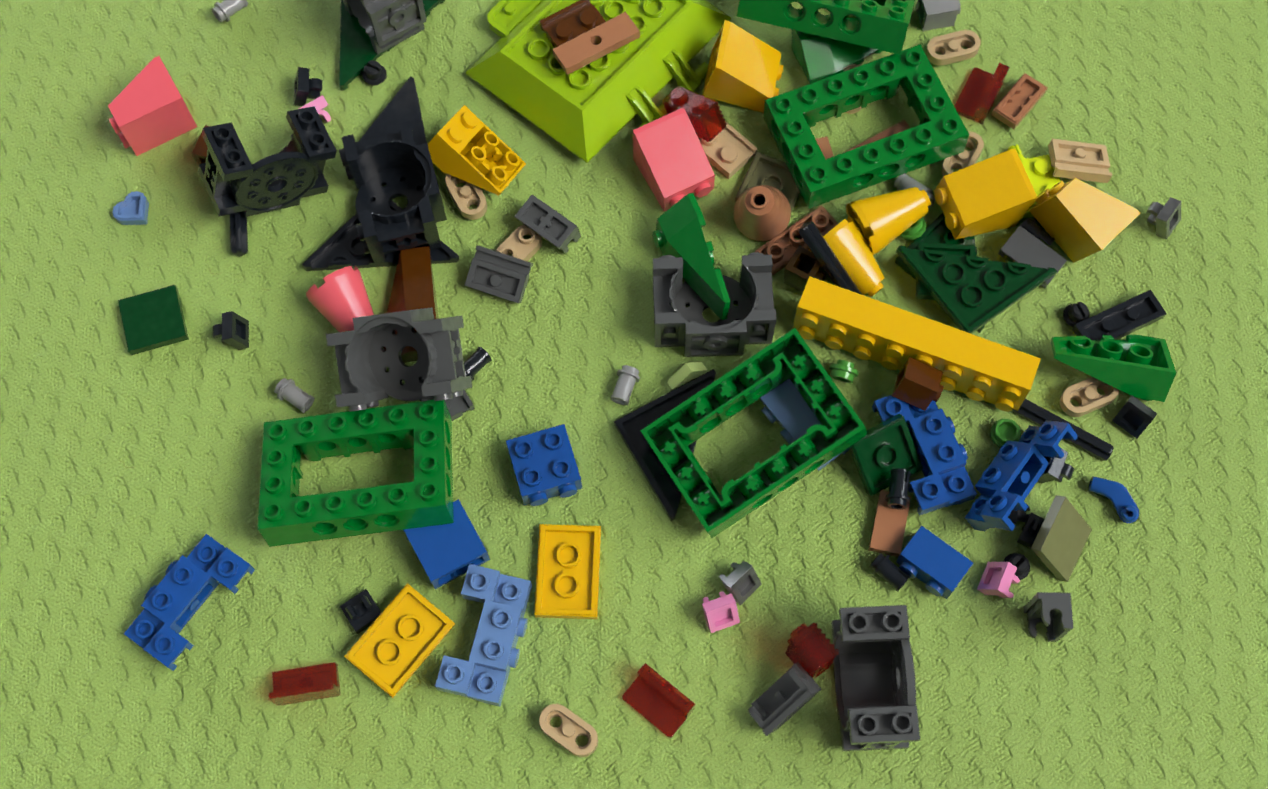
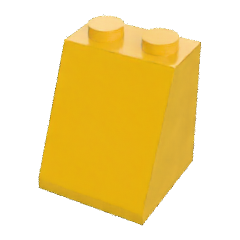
[702,20,783,113]
[934,149,1038,240]
[1029,178,1141,263]

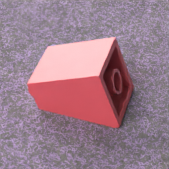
[108,56,197,156]
[633,107,715,212]

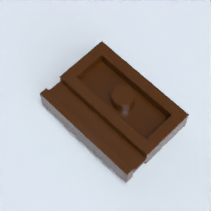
[539,0,606,48]

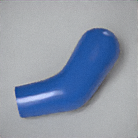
[1088,476,1140,523]

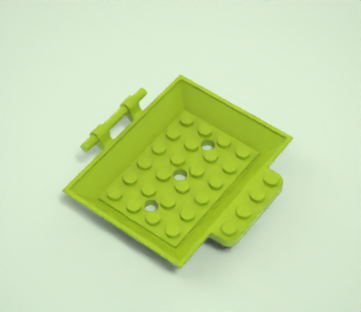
[465,0,732,163]

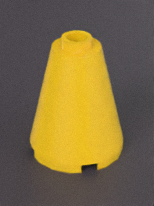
[846,187,931,255]
[809,215,885,298]

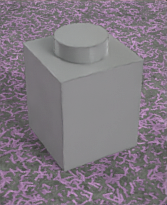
[916,0,961,31]

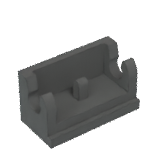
[515,194,581,253]
[998,226,1067,288]
[1023,592,1073,642]
[748,662,822,736]

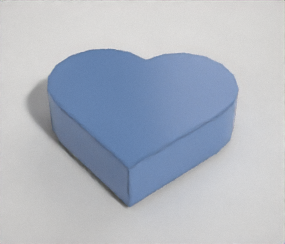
[112,191,149,225]

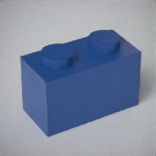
[896,525,973,599]

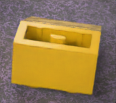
[428,105,526,196]

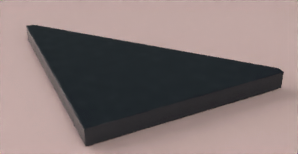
[359,76,427,191]
[302,200,460,271]
[614,369,716,521]

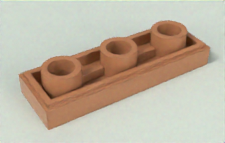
[552,12,640,75]
[755,205,838,276]

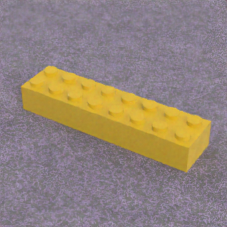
[793,276,1041,412]

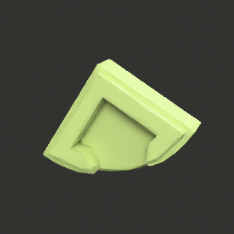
[667,362,707,390]

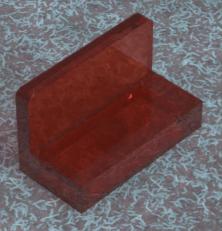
[954,63,1010,125]
[269,662,341,706]
[622,663,695,738]

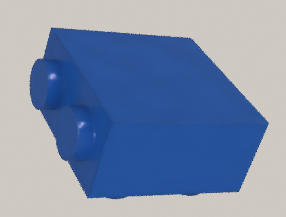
[506,424,582,506]
[404,499,490,589]

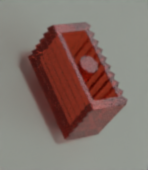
[663,86,727,142]
[785,623,839,680]

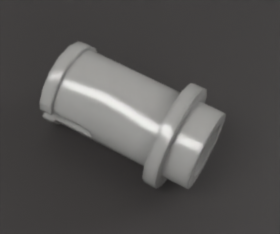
[212,0,248,23]
[610,365,640,405]
[274,378,315,413]

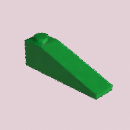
[652,193,730,320]
[1051,335,1176,402]

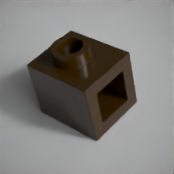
[784,245,826,293]

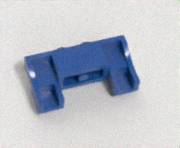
[872,395,977,516]
[965,420,1078,532]
[124,534,255,671]

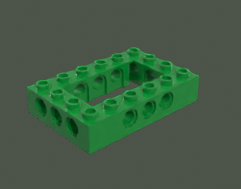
[736,0,915,55]
[764,44,969,209]
[641,328,867,538]
[258,400,454,547]

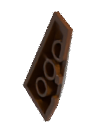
[383,246,439,363]

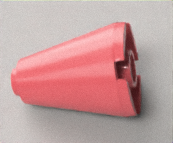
[306,266,374,332]

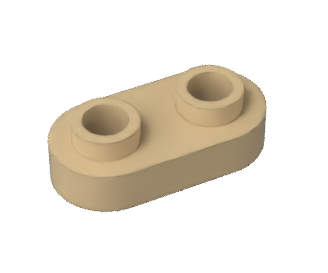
[926,30,981,66]
[942,131,984,176]
[445,174,487,220]
[495,225,542,261]
[1060,377,1119,417]
[539,704,598,757]

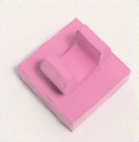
[299,95,331,123]
[977,562,1020,598]
[702,591,740,633]

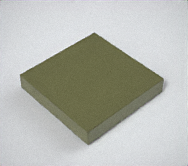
[735,152,800,213]
[1031,495,1092,582]

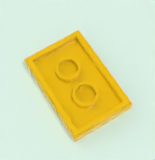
[534,524,601,619]
[344,583,456,698]

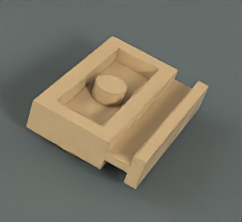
[696,114,758,179]
[1048,139,1112,183]

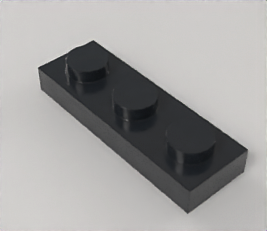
[1072,290,1167,341]

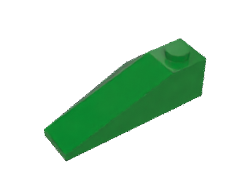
[792,18,883,84]

